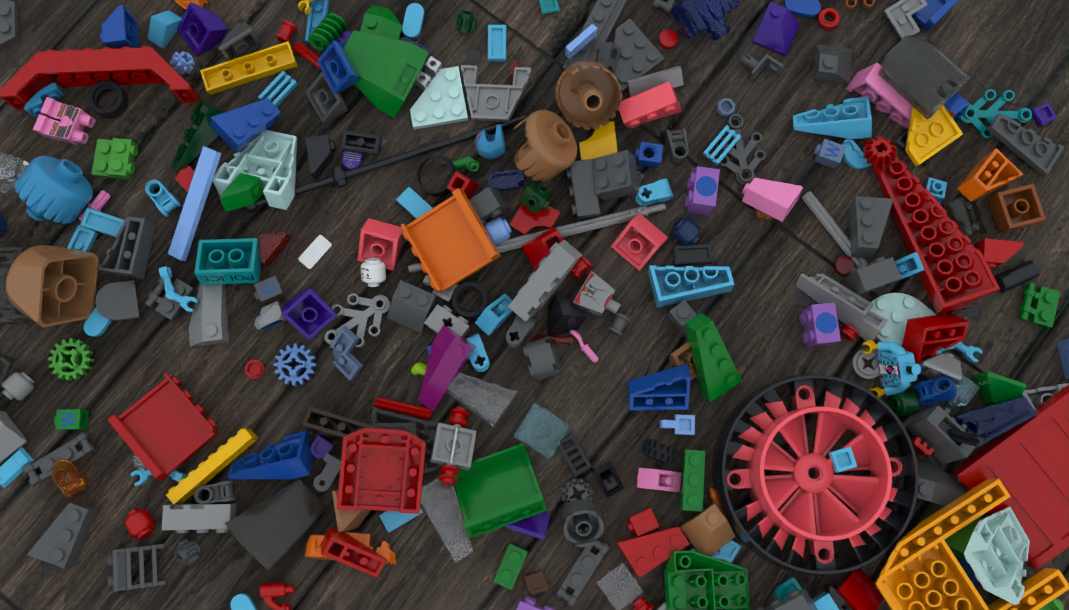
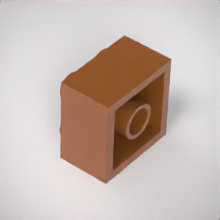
[988,184,1046,234]

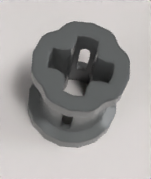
[607,312,631,337]

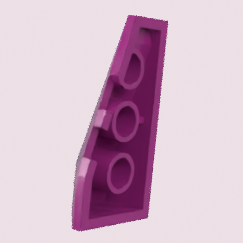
[418,325,476,411]

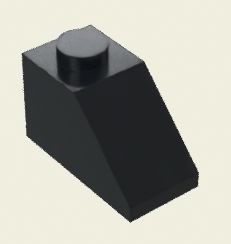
[305,134,336,179]

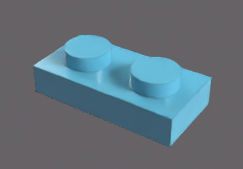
[67,225,98,252]

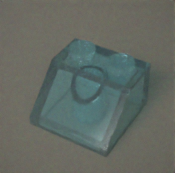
[514,402,570,459]

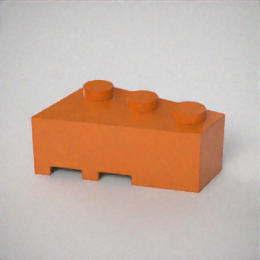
[957,148,1024,202]

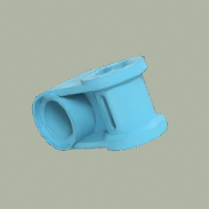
[635,179,674,206]
[145,180,182,217]
[466,333,490,372]

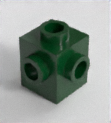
[519,181,553,214]

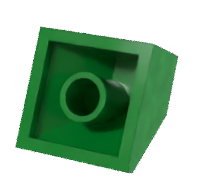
[970,371,1027,412]

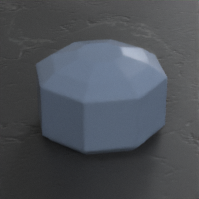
[716,98,735,118]

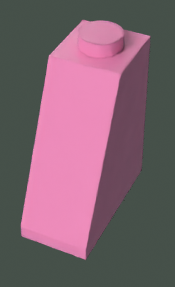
[742,178,803,222]

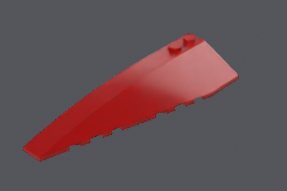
[863,136,1000,315]

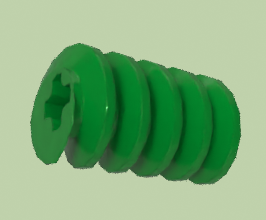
[308,12,347,51]

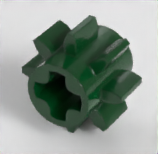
[454,11,478,33]

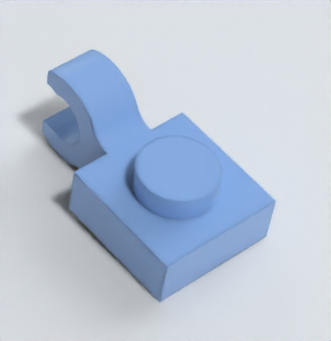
[660,414,695,435]

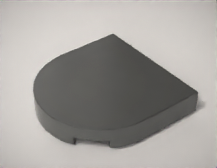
[95,280,140,321]

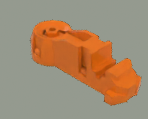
[305,532,396,565]

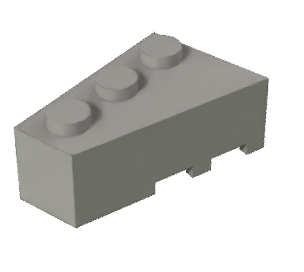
[162,504,236,533]

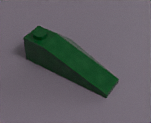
[170,97,225,173]

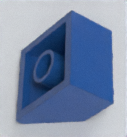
[100,5,139,49]

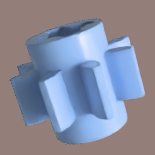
[170,51,195,75]

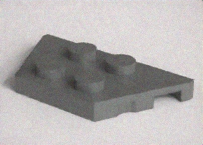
[0,0,19,49]

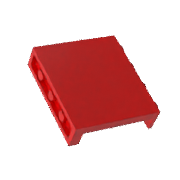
[107,372,219,481]

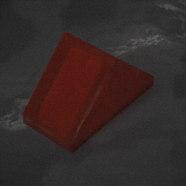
[258,231,292,267]

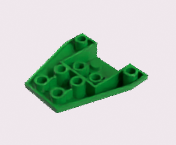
[344,30,429,118]
[664,551,750,610]

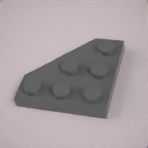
[614,18,665,93]

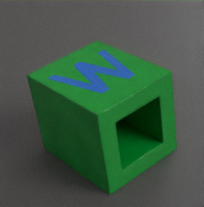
[54,409,89,430]

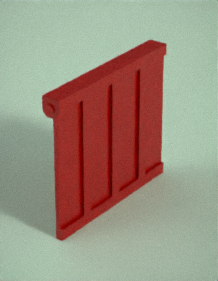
[952,384,1069,571]

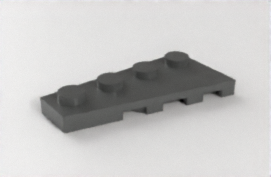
[987,113,1064,176]

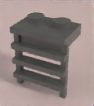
[107,544,166,592]

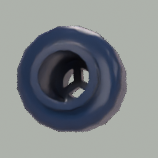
[672,217,701,245]

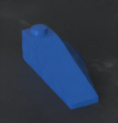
[227,431,313,479]

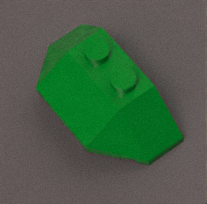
[360,5,402,40]

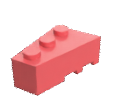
[619,82,683,128]

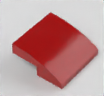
[835,568,883,610]

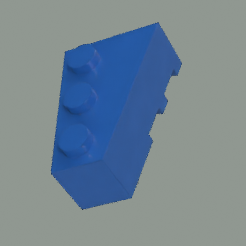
[210,98,281,153]
[627,364,691,411]

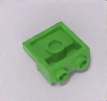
[91,138,138,180]

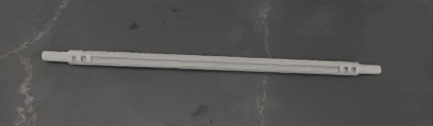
[408,203,666,273]

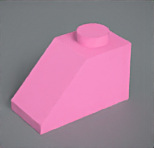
[637,468,682,492]

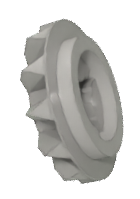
[852,348,879,379]

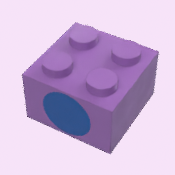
[684,166,720,216]
[799,302,841,349]

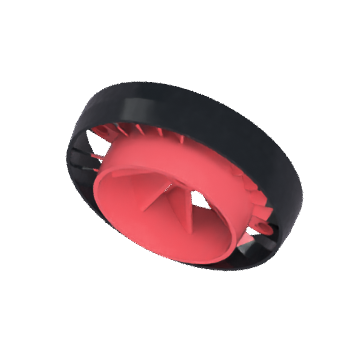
[712,374,919,575]

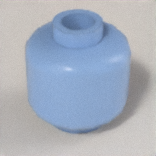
[484,217,512,245]

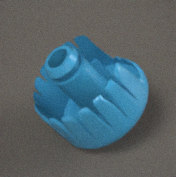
[14,156,93,224]

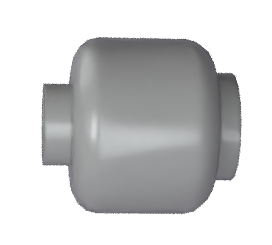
[2,372,35,401]

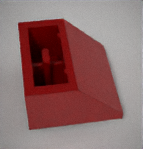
[521,227,564,271]

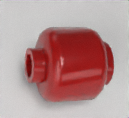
[124,508,156,540]

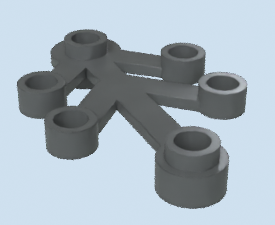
[714,114,766,185]

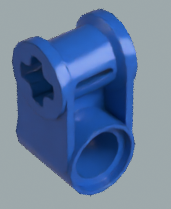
[914,376,957,407]

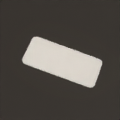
[298,235,332,269]

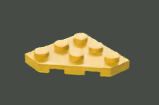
[905,87,963,166]

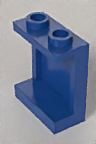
[896,0,959,32]

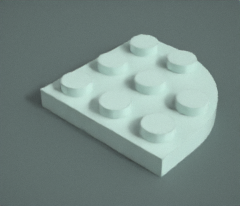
[870,293,936,346]

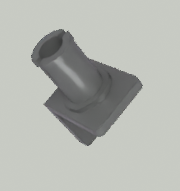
[740,52,784,82]

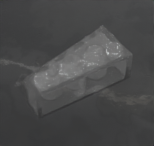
[420,478,473,563]

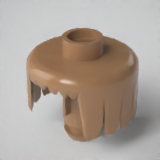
[555,61,622,130]
[514,110,577,182]

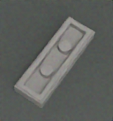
[627,66,684,97]

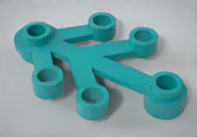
[960,89,1032,139]

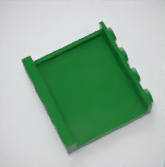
[454,443,547,538]

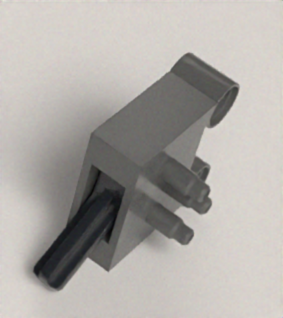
[902,405,985,468]

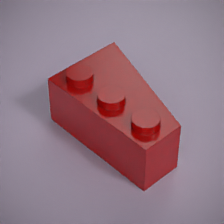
[902,313,969,364]
[615,526,690,578]

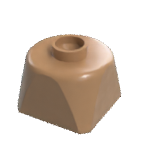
[6,245,99,328]

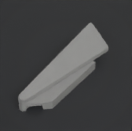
[796,274,888,341]

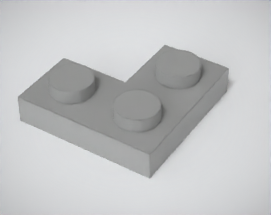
[884,0,928,40]

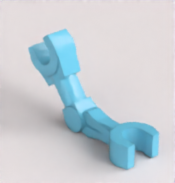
[159,266,199,312]
[928,342,983,363]
[130,469,188,486]

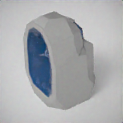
[254,301,287,331]

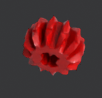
[863,136,897,168]

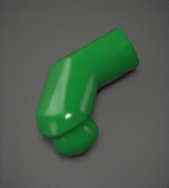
[453,156,480,172]

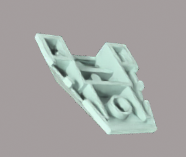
[964,507,1030,605]

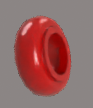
[817,8,840,30]

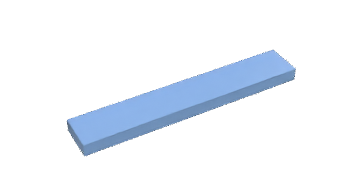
[168,146,222,261]

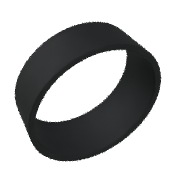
[416,156,457,197]

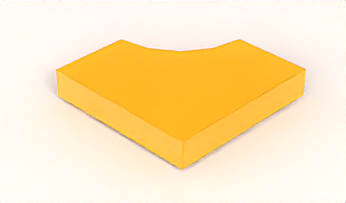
[579,121,618,160]

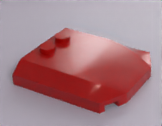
[337,427,426,514]

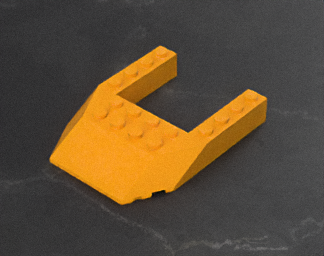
[875,479,1069,610]

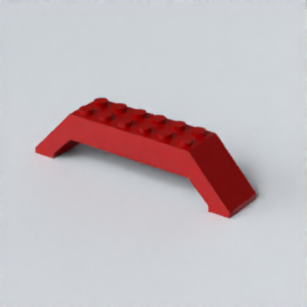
[0,46,200,110]

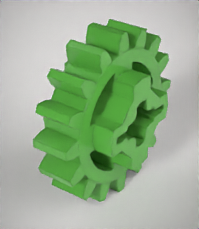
[48,338,94,381]

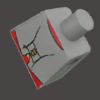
[573,271,621,316]

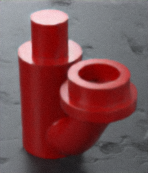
[260,582,295,610]

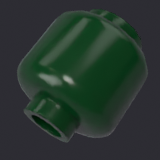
[888,391,920,417]

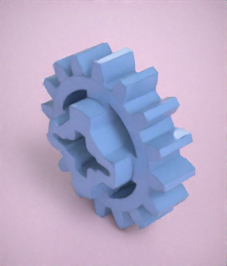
[273,344,317,386]

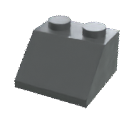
[387,280,438,334]

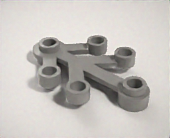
[324,293,390,348]

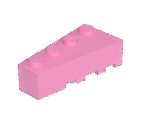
[846,63,916,130]

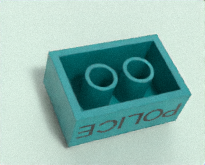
[194,238,263,285]

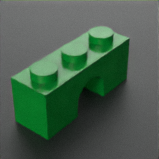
[679,449,705,512]

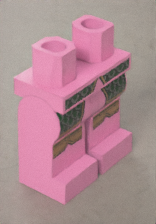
[33,97,96,146]

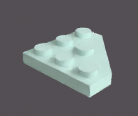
[410,66,468,130]

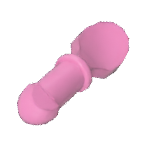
[570,330,599,363]

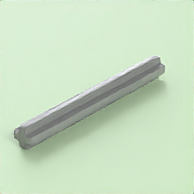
[802,191,868,266]

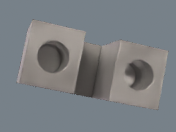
[415,56,443,91]

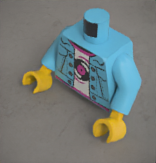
[862,340,921,398]

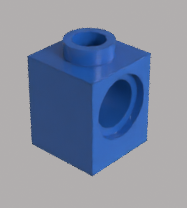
[634,142,663,169]

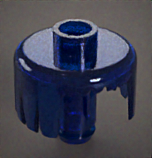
[670,0,740,41]

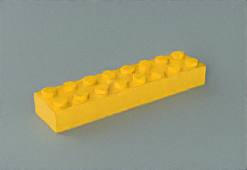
[200,41,298,95]
[166,428,259,505]

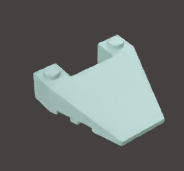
[213,130,297,210]

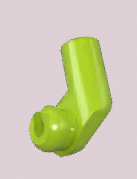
[411,362,427,375]

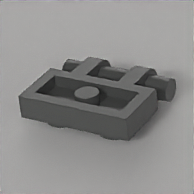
[145,275,195,321]

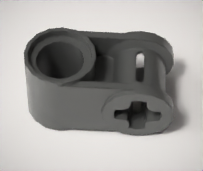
[665,127,689,165]
[506,315,538,348]
[194,480,236,504]

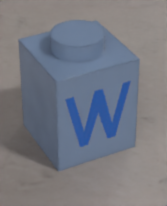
[813,139,846,169]

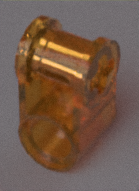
[51,459,88,499]

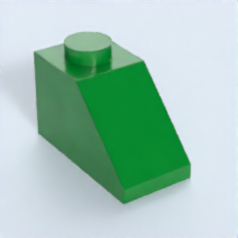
[219,173,264,212]

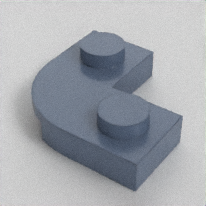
[330,326,363,381]

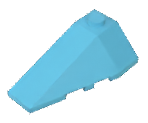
[793,96,872,139]

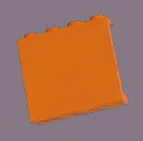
[401,188,501,292]

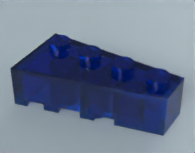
[950,395,1037,449]

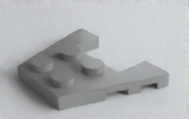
[461,65,532,122]

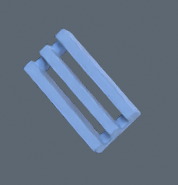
[565,24,598,60]

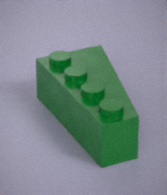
[685,313,742,402]

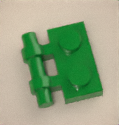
[1019,282,1060,329]

